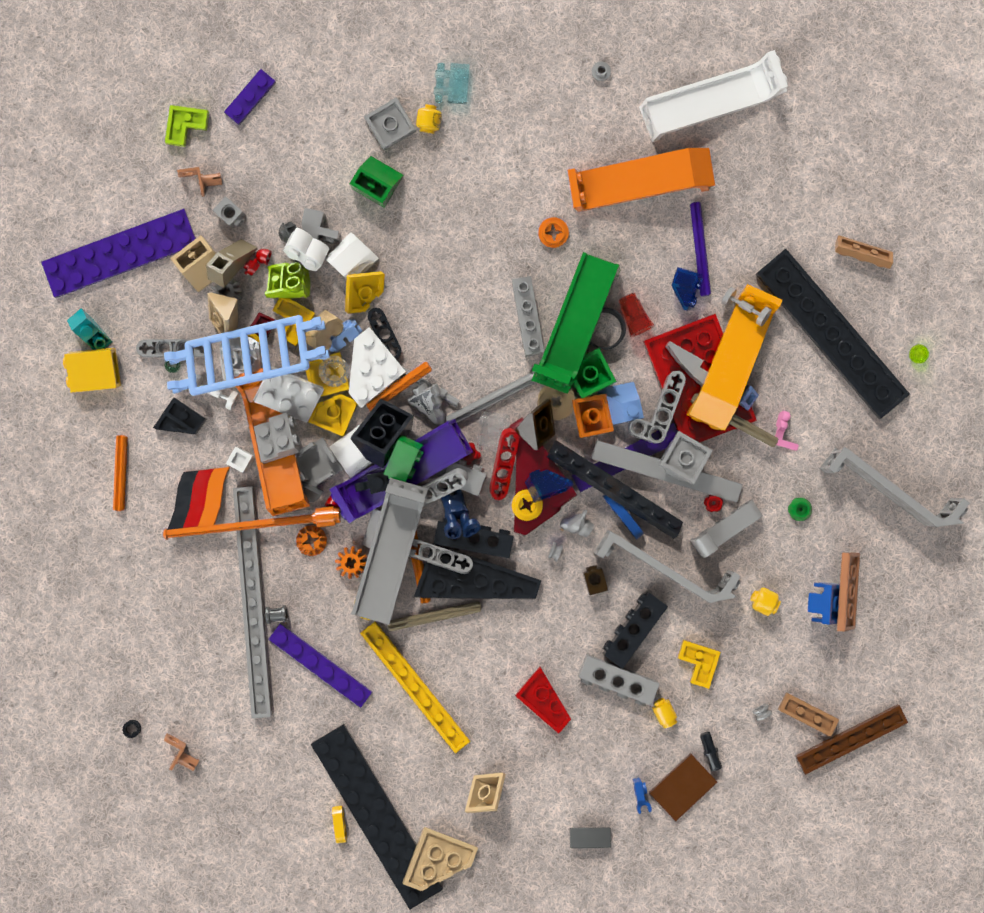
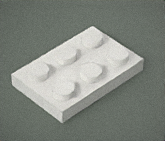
[254,366,324,423]

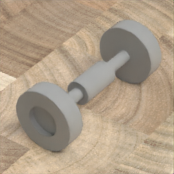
[721,287,772,326]

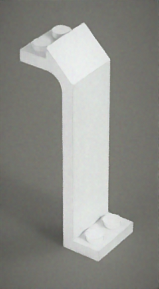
[639,50,788,142]

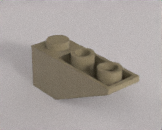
[206,239,257,288]

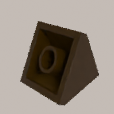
[515,399,555,450]

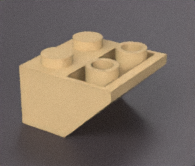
[170,235,216,292]

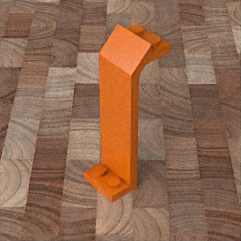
[568,148,715,212]
[234,368,310,516]

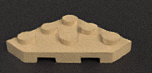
[403,827,478,891]

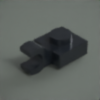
[354,471,389,494]

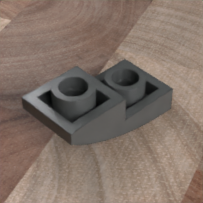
[570,827,611,848]

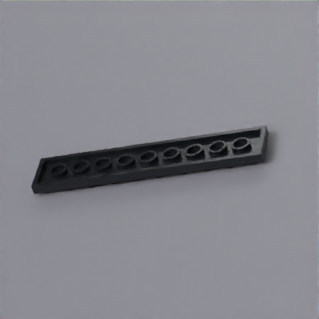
[756,249,910,419]
[311,724,443,910]

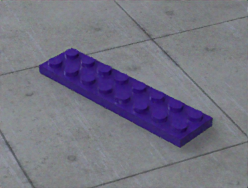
[41,209,196,298]

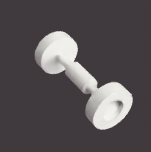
[196,374,240,411]

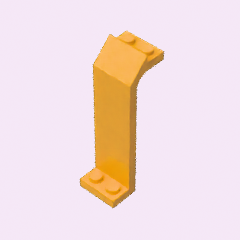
[687,284,782,431]

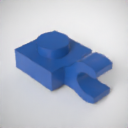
[632,778,652,814]

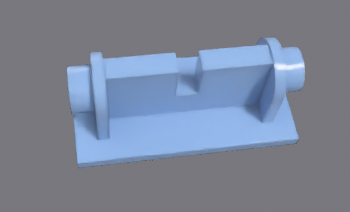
[329,319,363,353]

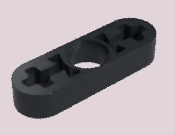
[368,308,402,359]

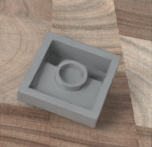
[254,412,301,464]

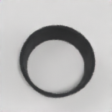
[590,307,626,350]

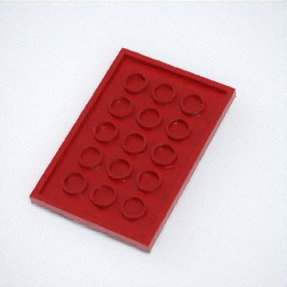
[643,313,757,443]

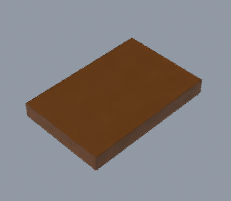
[649,753,718,822]

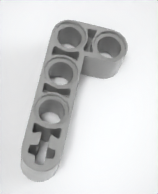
[628,371,686,444]
[690,500,763,558]

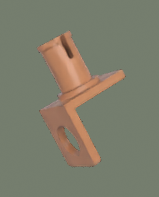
[177,167,222,197]
[164,733,199,771]

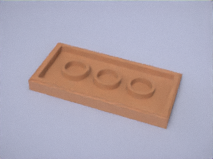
[837,552,860,632]

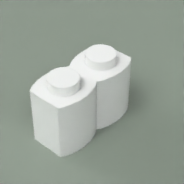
[283,228,329,271]

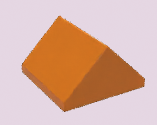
[572,394,614,438]

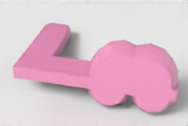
[775,411,799,451]

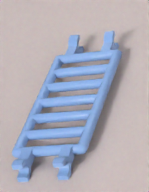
[164,315,330,396]

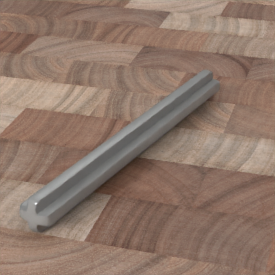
[445,372,536,423]

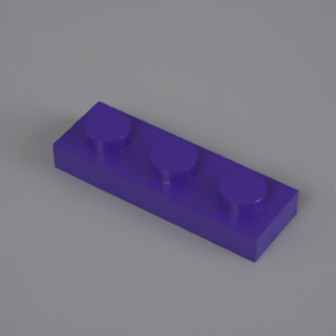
[224,69,276,125]

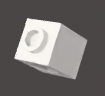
[226,447,255,473]

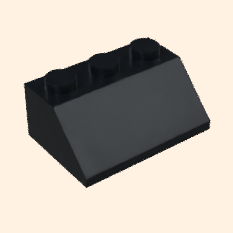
[351,399,414,468]

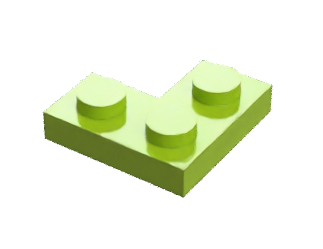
[165,105,209,147]

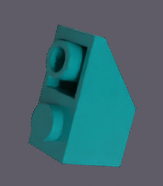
[67,308,113,350]

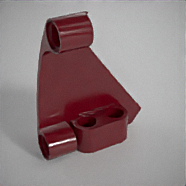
[507,417,577,535]

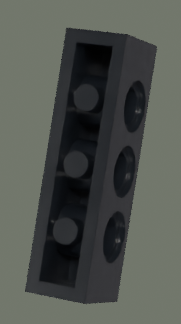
[433,518,514,559]
[602,591,668,669]

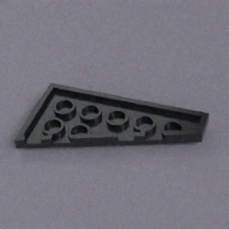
[413,543,542,600]

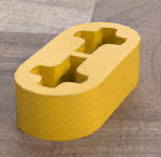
[332,805,347,844]

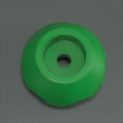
[788,498,812,521]

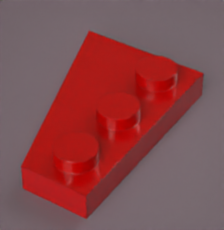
[515,666,571,734]

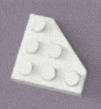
[349,327,406,408]

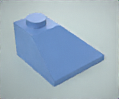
[597,382,644,425]

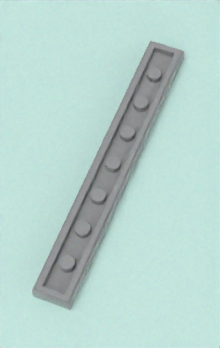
[591,440,743,502]

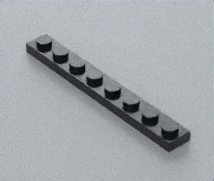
[546,440,683,539]

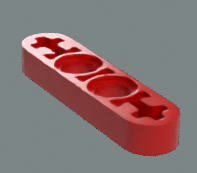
[489,428,519,500]

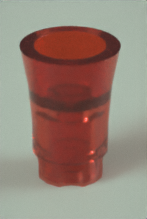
[619,293,655,337]

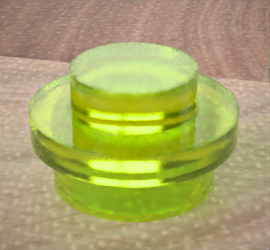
[909,344,929,364]

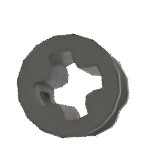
[265,605,288,624]

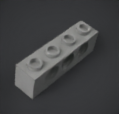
[512,276,544,357]
[578,654,659,706]

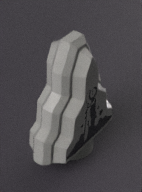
[407,382,445,427]

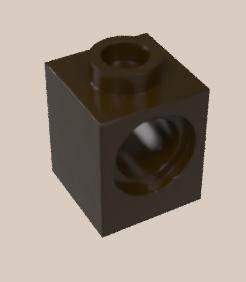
[582,565,608,596]

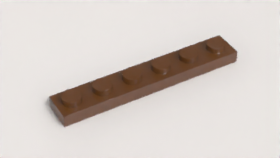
[795,704,908,775]

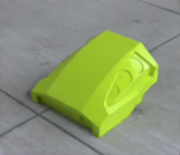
[265,262,311,298]

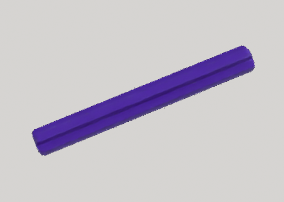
[690,202,711,296]

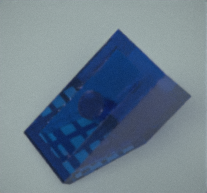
[525,470,574,503]

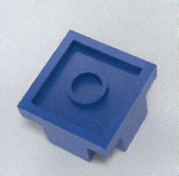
[808,582,840,625]

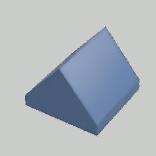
[739,385,759,410]

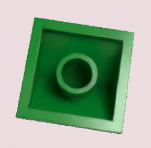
[573,348,617,398]

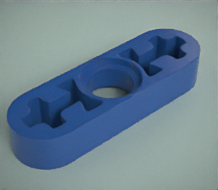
[602,494,644,540]

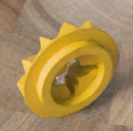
[511,489,543,521]

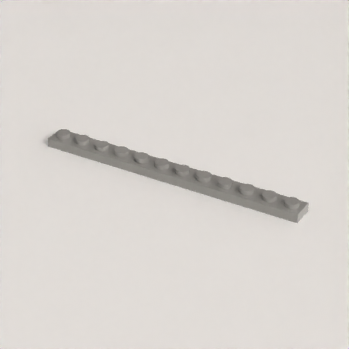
[233,486,272,719]

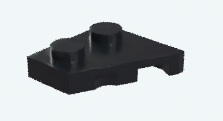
[153,397,207,435]

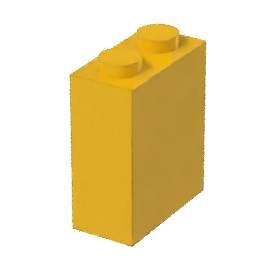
[63,348,121,393]

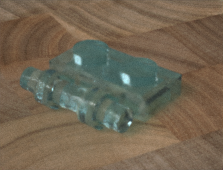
[433,63,470,104]

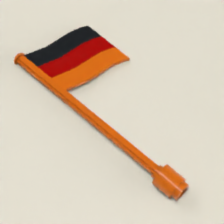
[163,467,341,540]

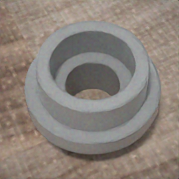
[592,61,611,81]

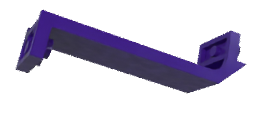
[329,419,473,523]

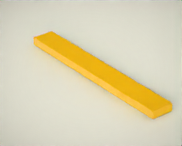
[360,621,470,754]

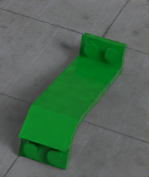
[531,252,621,394]

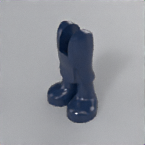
[441,488,481,539]

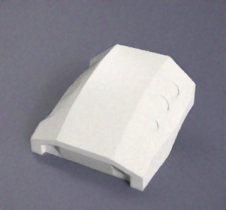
[325,233,379,278]
[219,337,261,380]
[329,425,372,478]

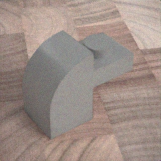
[302,208,341,244]

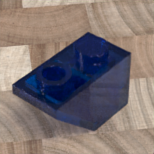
[671,267,704,311]

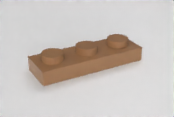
[835,235,893,269]
[778,692,839,737]

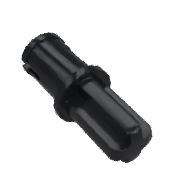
[700,732,722,771]

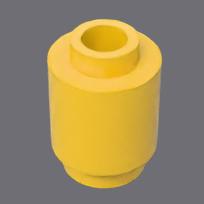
[652,698,678,728]

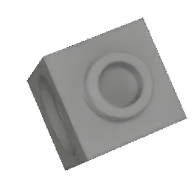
[213,196,245,229]

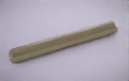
[691,394,779,447]
[388,602,481,631]

